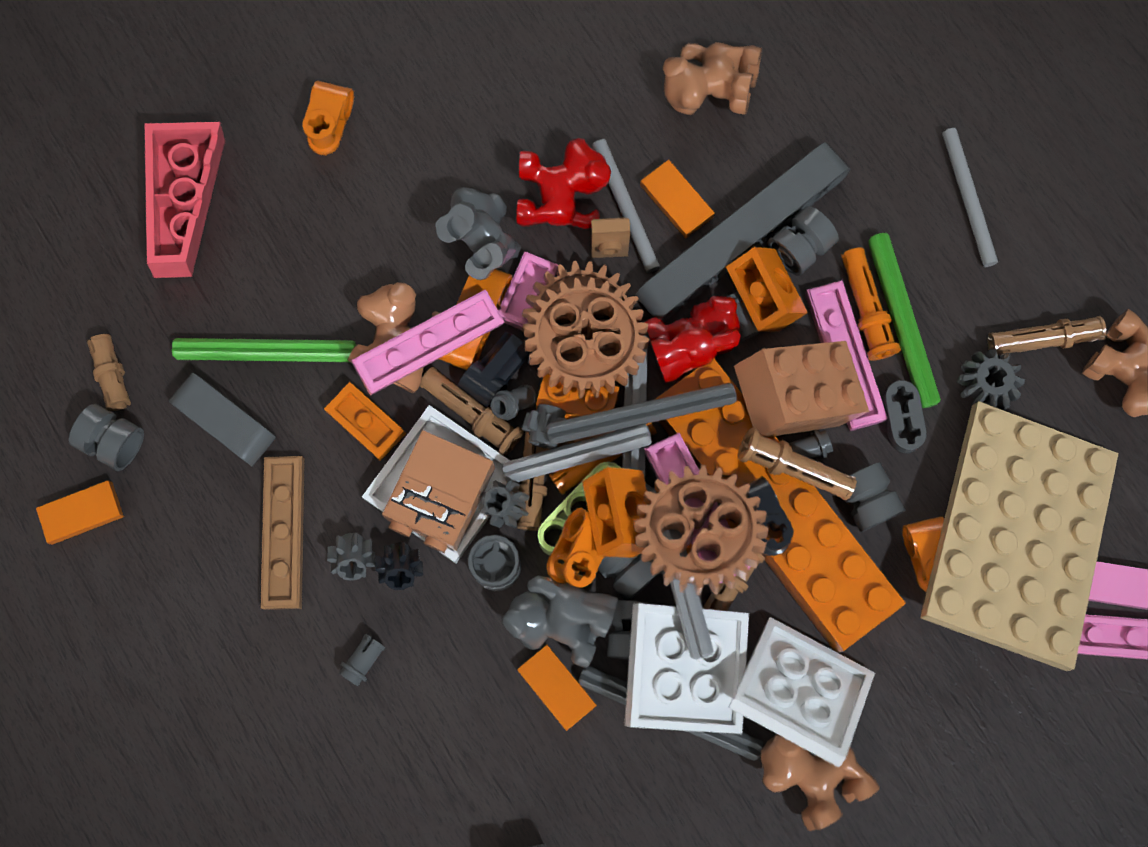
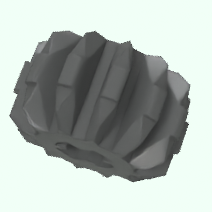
[957,348,1025,410]

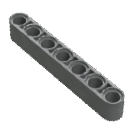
[635,142,851,322]

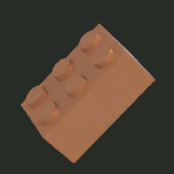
[734,341,870,437]

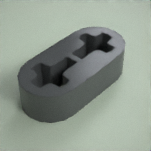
[882,380,927,453]

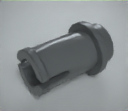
[728,292,760,340]
[491,384,537,420]
[789,429,833,459]
[338,634,385,687]

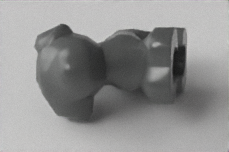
[435,187,522,280]
[502,575,618,668]

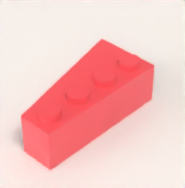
[145,122,225,278]

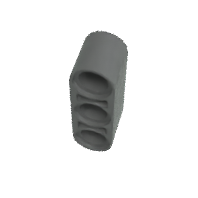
[168,372,276,467]

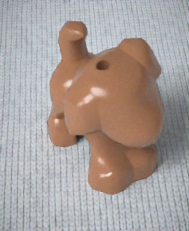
[662,42,762,115]
[348,282,440,393]
[1082,309,1148,417]
[761,734,880,831]

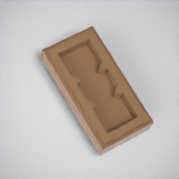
[591,218,630,258]

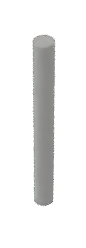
[942,128,998,267]
[592,139,660,273]

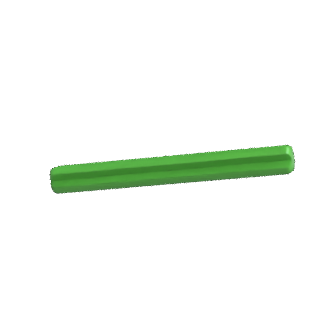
[868,233,941,408]
[172,338,356,362]

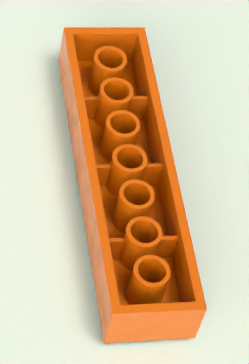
[654,359,906,653]

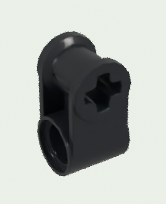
[747,476,793,556]

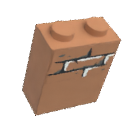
[382,430,495,553]

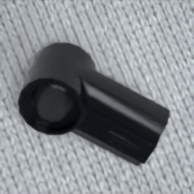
[458,331,531,408]

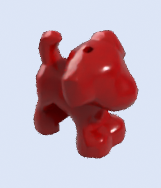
[517,138,611,229]
[644,296,741,383]

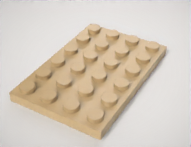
[920,401,1119,671]

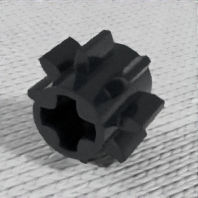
[375,542,423,590]

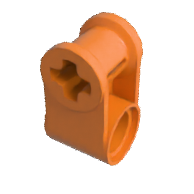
[302,81,354,155]
[547,508,604,588]
[902,516,944,592]

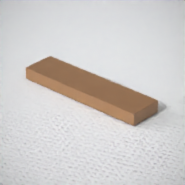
[261,456,304,610]

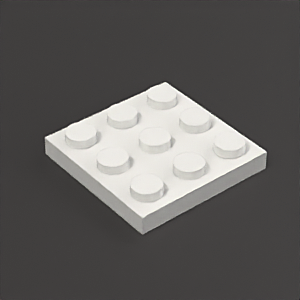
[362,405,510,563]
[625,603,749,734]
[729,617,875,767]

